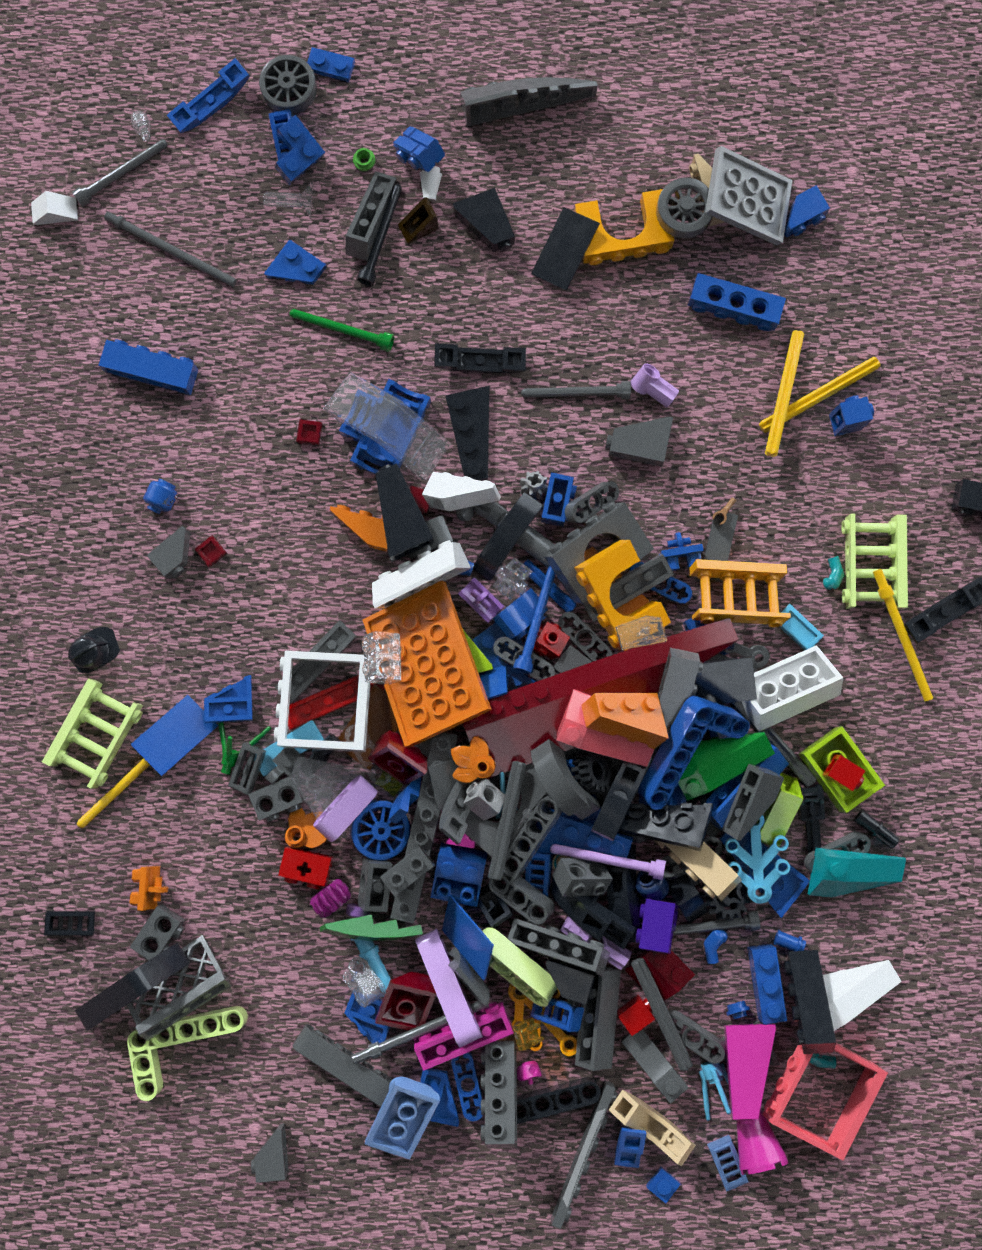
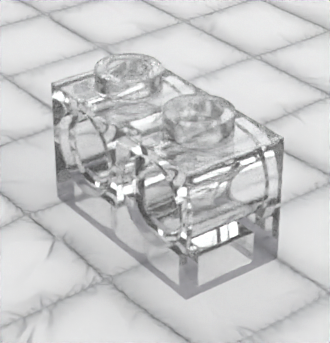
[362,631,401,684]

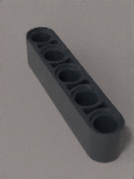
[517,1077,601,1124]

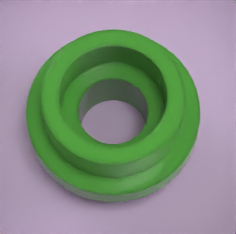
[353,148,376,171]

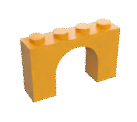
[574,189,674,265]
[574,540,671,651]

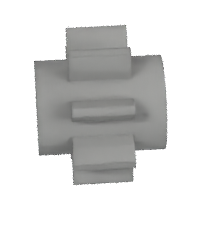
[519,471,548,500]

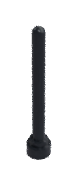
[356,184,402,286]

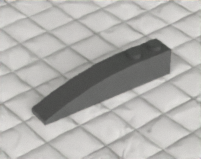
[460,77,597,127]

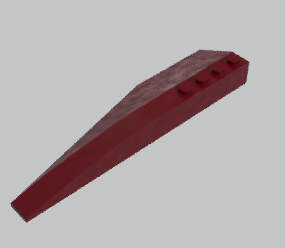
[463,618,739,779]

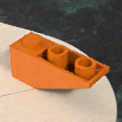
[329,505,388,552]

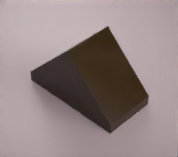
[398,197,439,244]

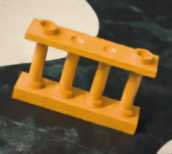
[689,559,791,627]

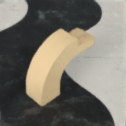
[609,1090,696,1166]

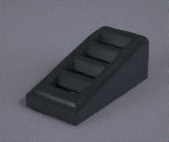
[44,910,95,936]

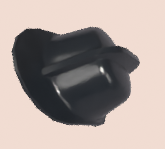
[68,627,120,673]

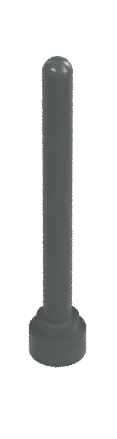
[72,139,168,207]
[521,381,631,400]
[673,911,760,936]

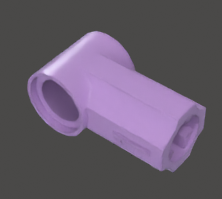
[631,364,679,408]

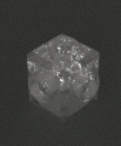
[493,558,533,600]

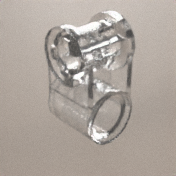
[343,957,386,1008]

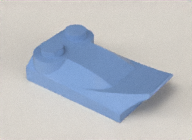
[365,1077,440,1160]

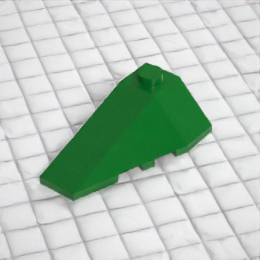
[678,732,775,801]

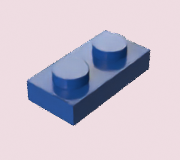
[307,47,355,82]

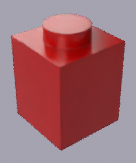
[823,755,865,791]
[617,994,655,1036]

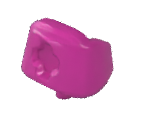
[517,1061,542,1085]

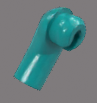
[823,556,844,590]
[809,1054,836,1069]

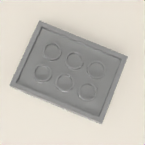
[705,146,792,245]

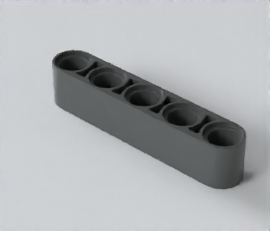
[292,1024,393,1107]

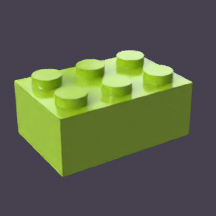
[798,726,885,813]

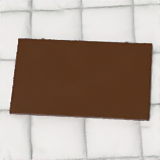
[339,685,398,770]

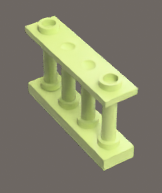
[841,514,908,610]
[42,679,143,789]

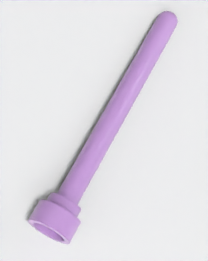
[550,844,666,880]

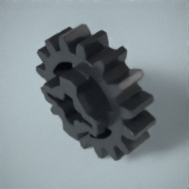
[701,868,751,921]

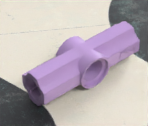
[560,916,632,970]

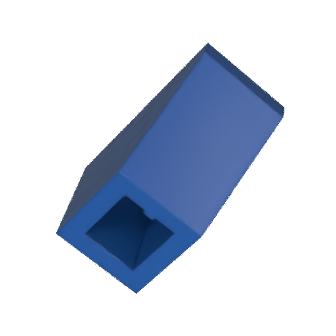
[784,185,830,237]

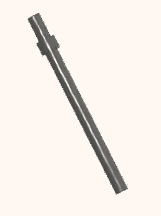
[351,1001,489,1064]

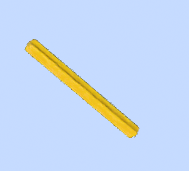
[765,330,804,457]
[759,357,881,433]

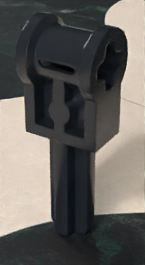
[798,784,825,853]

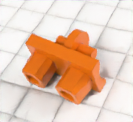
[129,866,169,911]

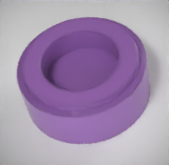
[346,903,370,917]

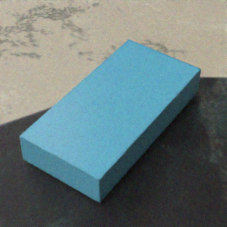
[780,604,824,651]

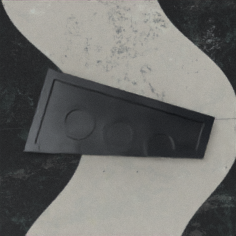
[445,385,490,481]
[618,803,713,851]

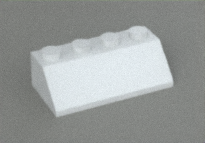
[372,540,471,609]
[742,645,843,732]

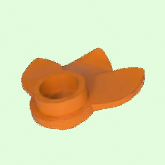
[451,736,496,783]
[285,808,327,848]

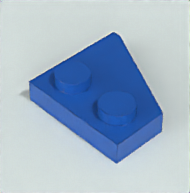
[204,675,253,723]
[420,1068,459,1127]

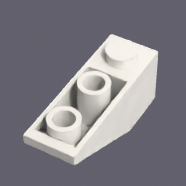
[422,472,501,511]

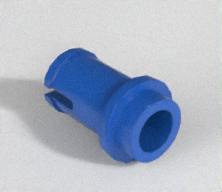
[773,930,806,951]

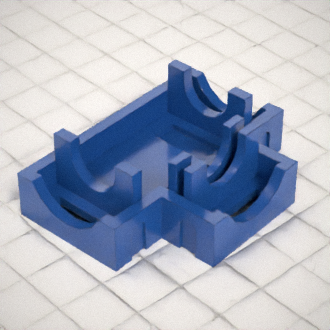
[339,379,431,475]

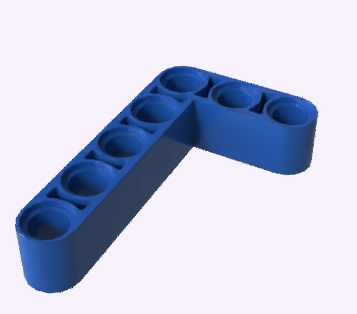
[638,696,750,810]

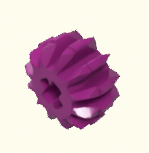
[310,879,351,918]

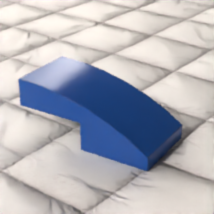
[388,777,421,824]
[614,1128,646,1168]

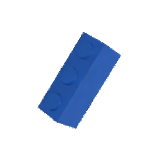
[747,944,787,1024]

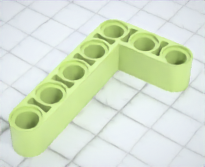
[127,1006,248,1101]

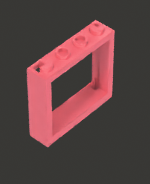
[762,1043,888,1161]

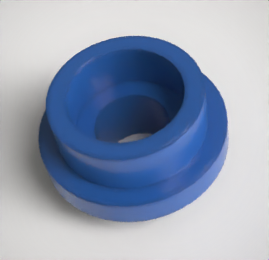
[726,1001,750,1020]

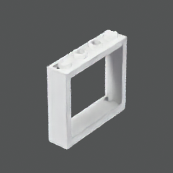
[274,651,372,752]

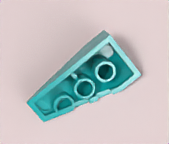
[807,848,906,897]

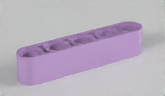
[415,928,482,1048]

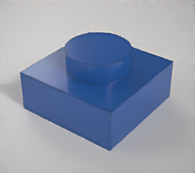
[646,1166,681,1203]

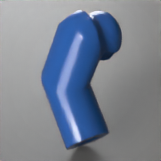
[704,930,727,964]

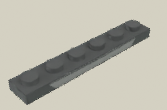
[551,1080,617,1229]

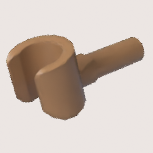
[712,497,736,526]

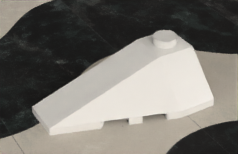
[823,960,902,1031]

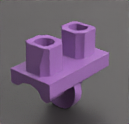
[458,578,504,623]

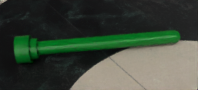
[289,309,395,352]

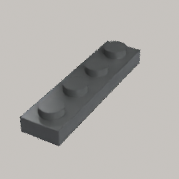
[582,554,674,622]
[275,620,357,703]

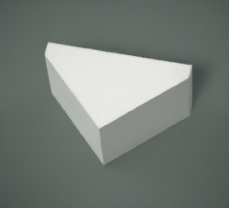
[31,191,78,225]

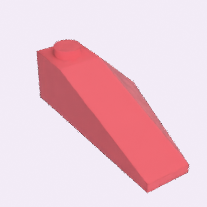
[557,689,654,767]

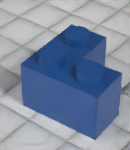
[275,115,325,185]

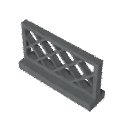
[127,935,232,1041]

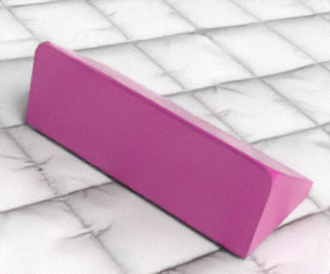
[446,833,476,848]

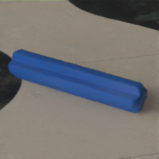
[521,560,577,612]

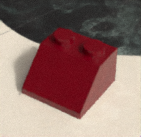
[367,730,427,785]
[624,950,695,1001]

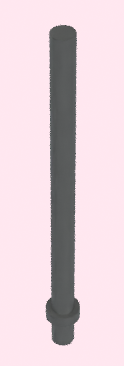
[104,211,237,287]

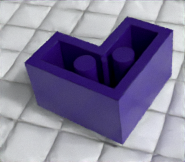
[636,899,679,954]

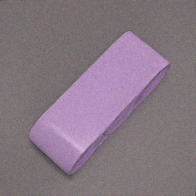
[313,775,378,842]

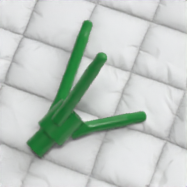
[218,722,271,775]

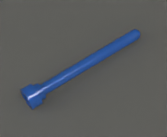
[513,566,556,674]

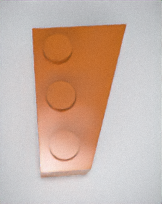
[581,693,669,749]

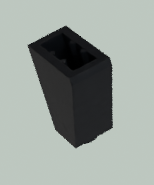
[453,187,515,252]

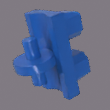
[661,532,704,571]

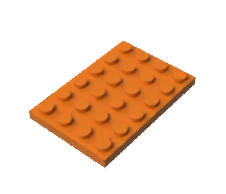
[363,580,492,748]

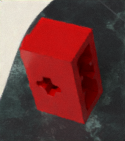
[278,846,334,889]

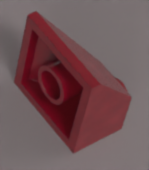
[375,971,436,1031]

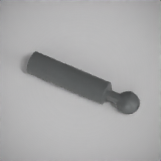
[474,502,554,568]

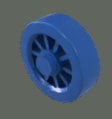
[350,800,410,861]

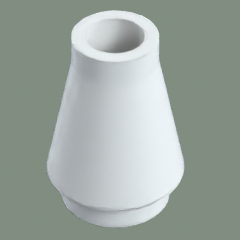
[420,166,442,202]

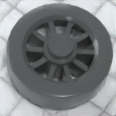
[259,55,317,115]
[656,177,713,239]

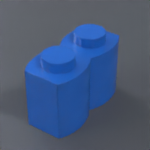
[493,588,548,640]

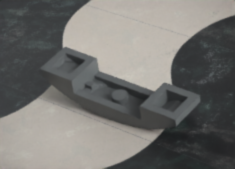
[439,767,489,844]

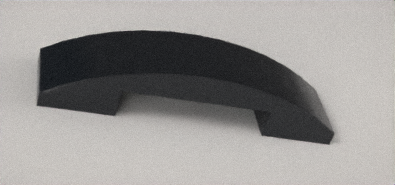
[434,343,526,374]
[473,492,543,581]
[904,577,982,644]

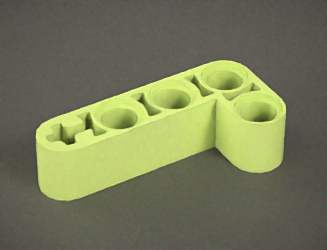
[482,928,557,1007]

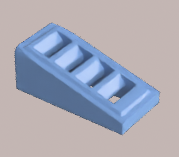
[707,1135,748,1192]

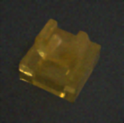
[512,1018,544,1051]

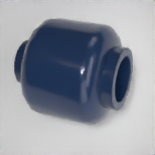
[635,871,670,901]

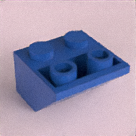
[430,843,487,907]

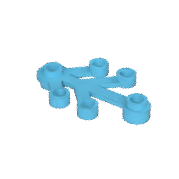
[725,815,790,904]

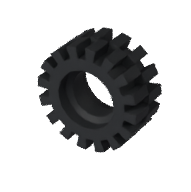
[571,751,615,795]

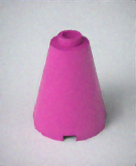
[736,1108,788,1175]

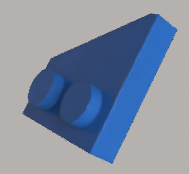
[264,239,327,285]
[344,989,390,1043]

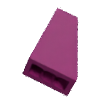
[724,1024,776,1124]

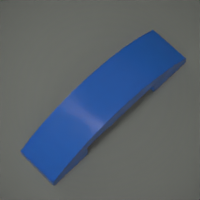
[167,58,250,133]

